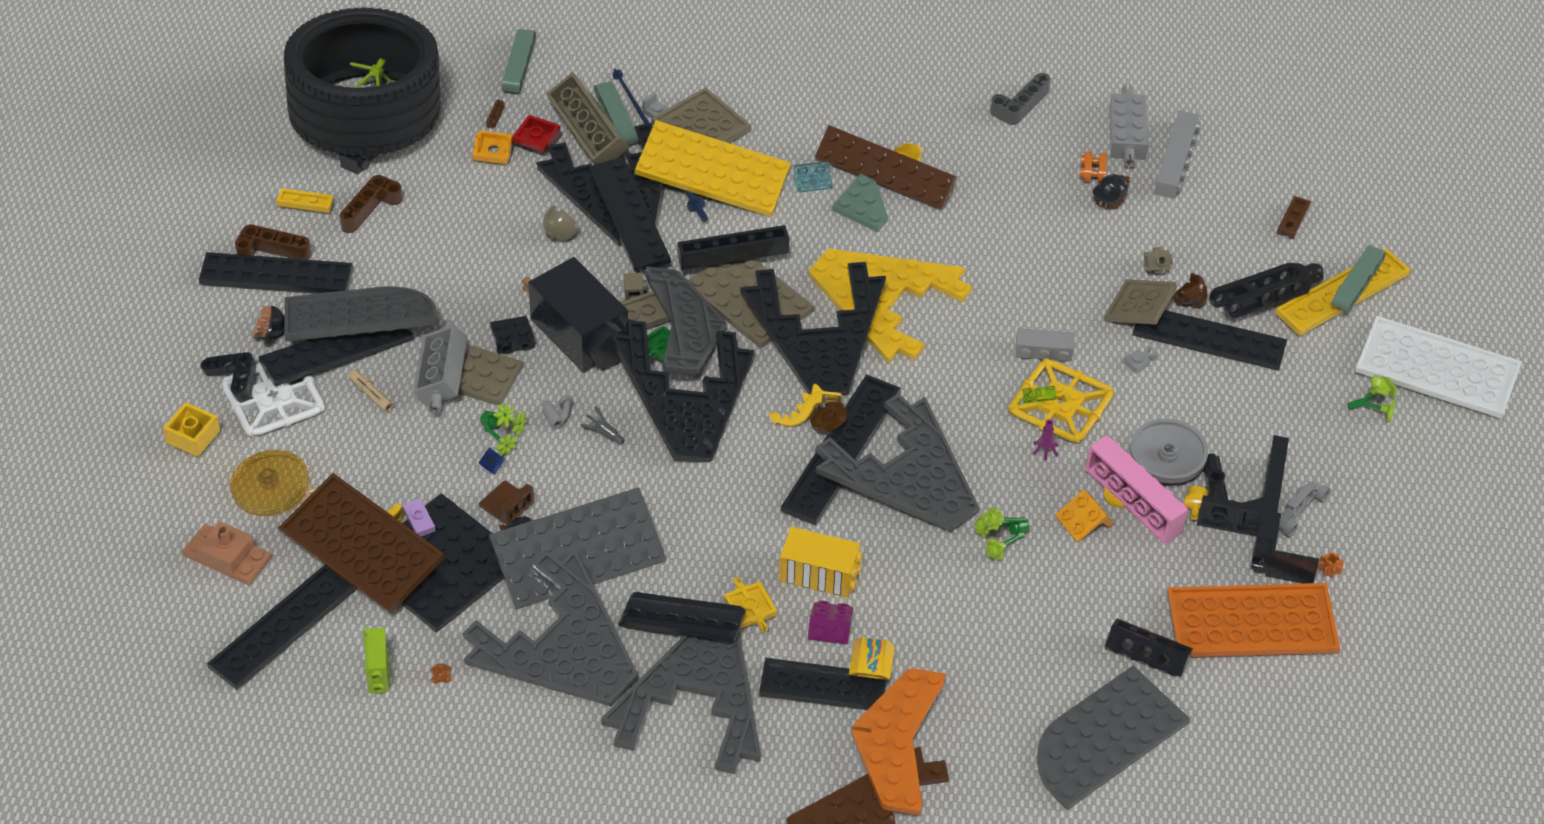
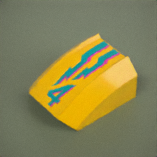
[849,636,895,680]

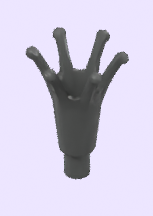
[581,406,625,445]

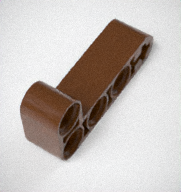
[340,175,403,233]
[235,224,312,260]

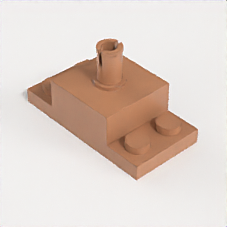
[182,521,272,586]

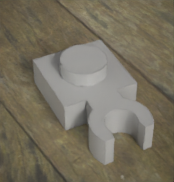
[1123,346,1158,374]

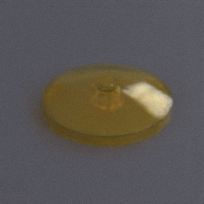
[230,450,309,516]

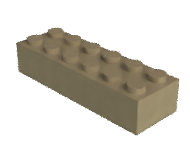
[546,71,630,164]

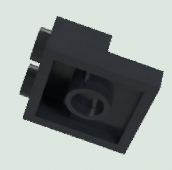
[490,316,535,354]

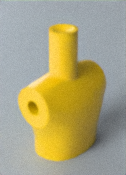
[1184,486,1208,520]

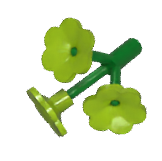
[1347,375,1397,422]

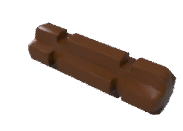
[486,99,504,128]

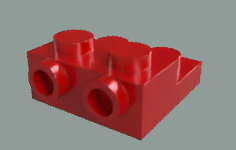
[512,115,561,153]

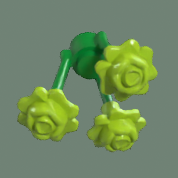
[974,507,1029,561]

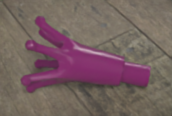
[1033,419,1059,460]

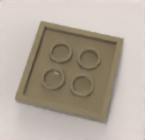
[1104,279,1177,324]
[458,345,523,405]

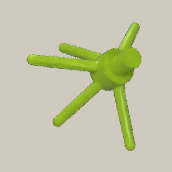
[350,58,392,88]

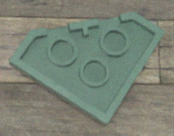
[832,174,888,232]

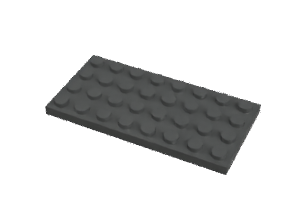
[489,487,667,610]

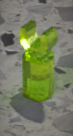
[1022,386,1056,403]

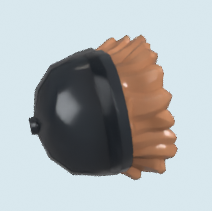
[252,305,285,346]

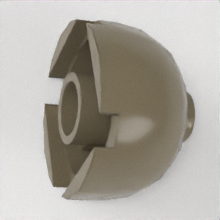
[543,206,580,241]

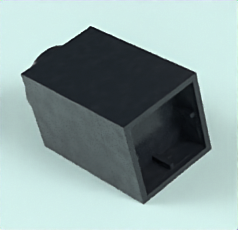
[528,257,628,373]

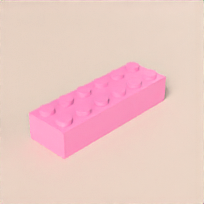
[1085,435,1188,545]

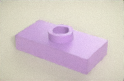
[402,498,435,536]

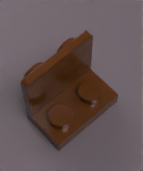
[479,480,534,525]

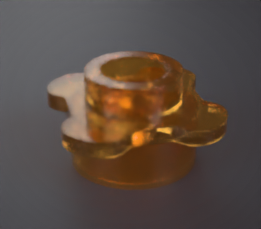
[431,663,451,684]

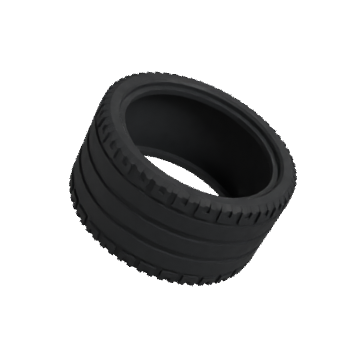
[284,7,441,156]

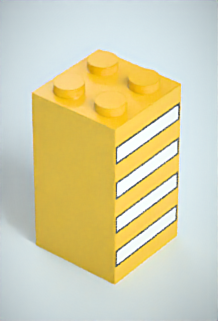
[779,527,863,598]

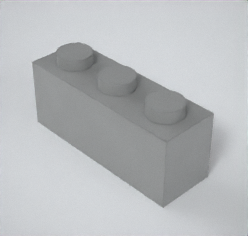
[1015,328,1074,361]

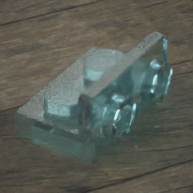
[793,161,833,193]

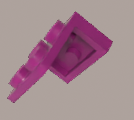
[808,600,854,644]

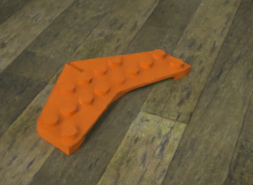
[851,668,946,816]

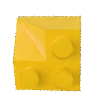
[163,402,220,457]

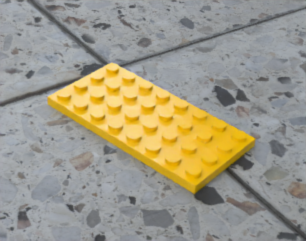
[634,120,791,217]

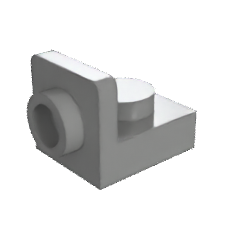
[642,92,669,119]

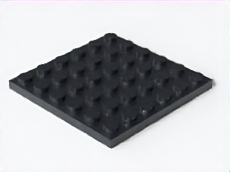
[401,493,504,633]

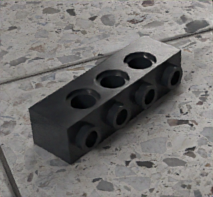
[1105,618,1193,677]

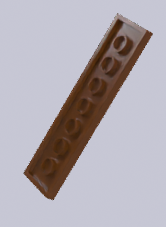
[814,125,957,210]

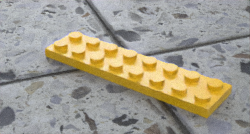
[1275,248,1411,336]

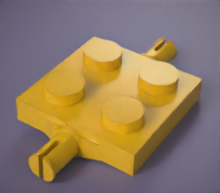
[724,576,777,633]

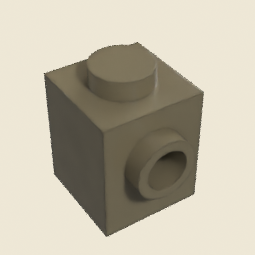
[623,273,647,300]

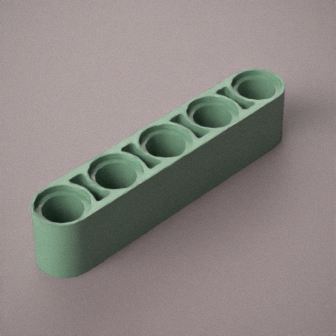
[502,29,536,93]
[594,81,638,145]
[1331,245,1386,313]

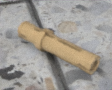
[348,369,394,413]

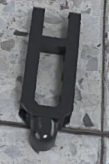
[1209,263,1324,318]

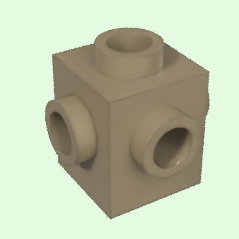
[1144,247,1173,273]

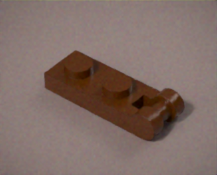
[1277,196,1311,239]

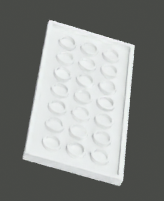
[1355,316,1522,419]

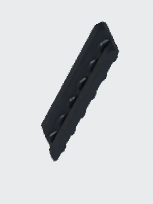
[618,592,746,642]

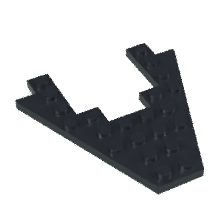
[740,262,886,396]
[610,320,754,462]

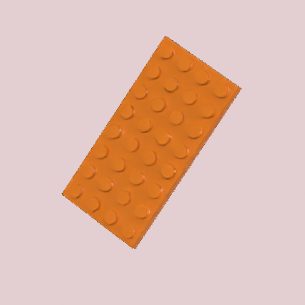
[1167,583,1340,657]

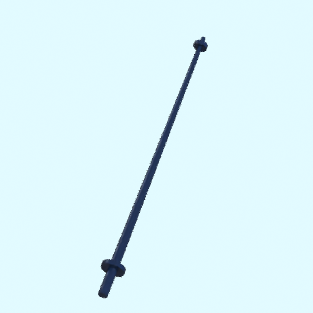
[612,69,708,222]

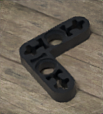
[200,352,256,400]

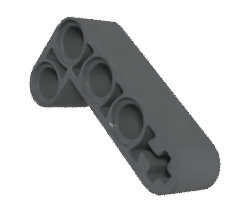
[990,73,1050,125]

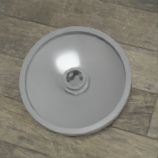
[1130,419,1208,483]

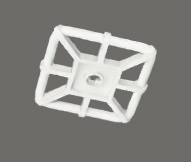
[221,363,325,437]

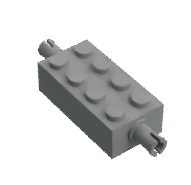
[1109,85,1148,167]
[413,320,467,414]

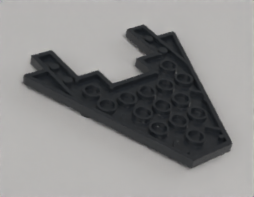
[536,123,664,246]

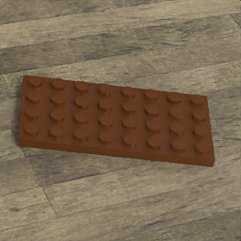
[278,473,445,614]

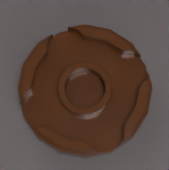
[810,402,848,433]

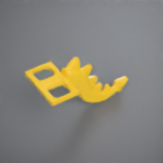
[769,384,842,427]

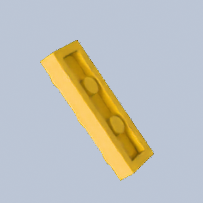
[276,188,334,213]

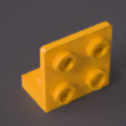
[1055,489,1114,542]

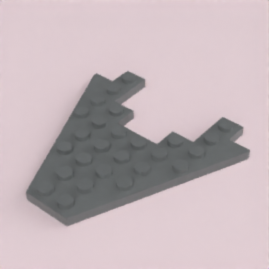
[815,393,979,531]
[462,550,638,706]

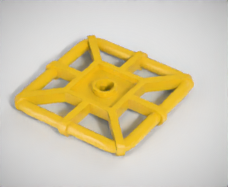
[1008,358,1115,443]

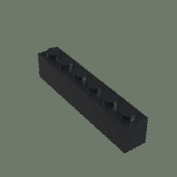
[677,225,790,270]

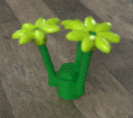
[480,402,527,456]

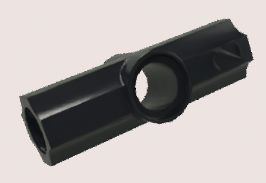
[1204,454,1228,500]

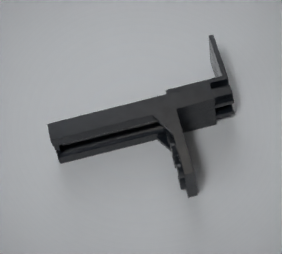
[1197,435,1319,584]

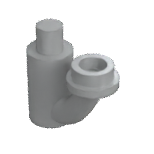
[542,395,573,429]

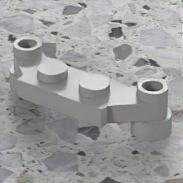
[1279,481,1331,537]

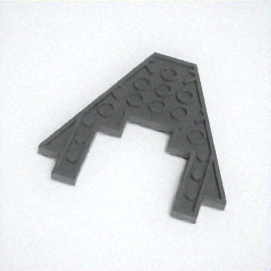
[601,631,761,774]

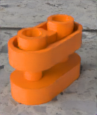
[1080,151,1107,183]

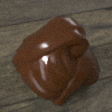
[1174,273,1207,308]

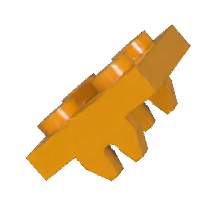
[472,130,514,164]

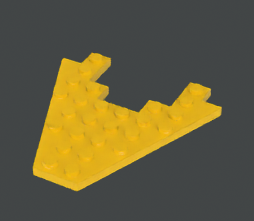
[808,248,972,364]

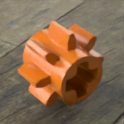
[1318,552,1344,577]

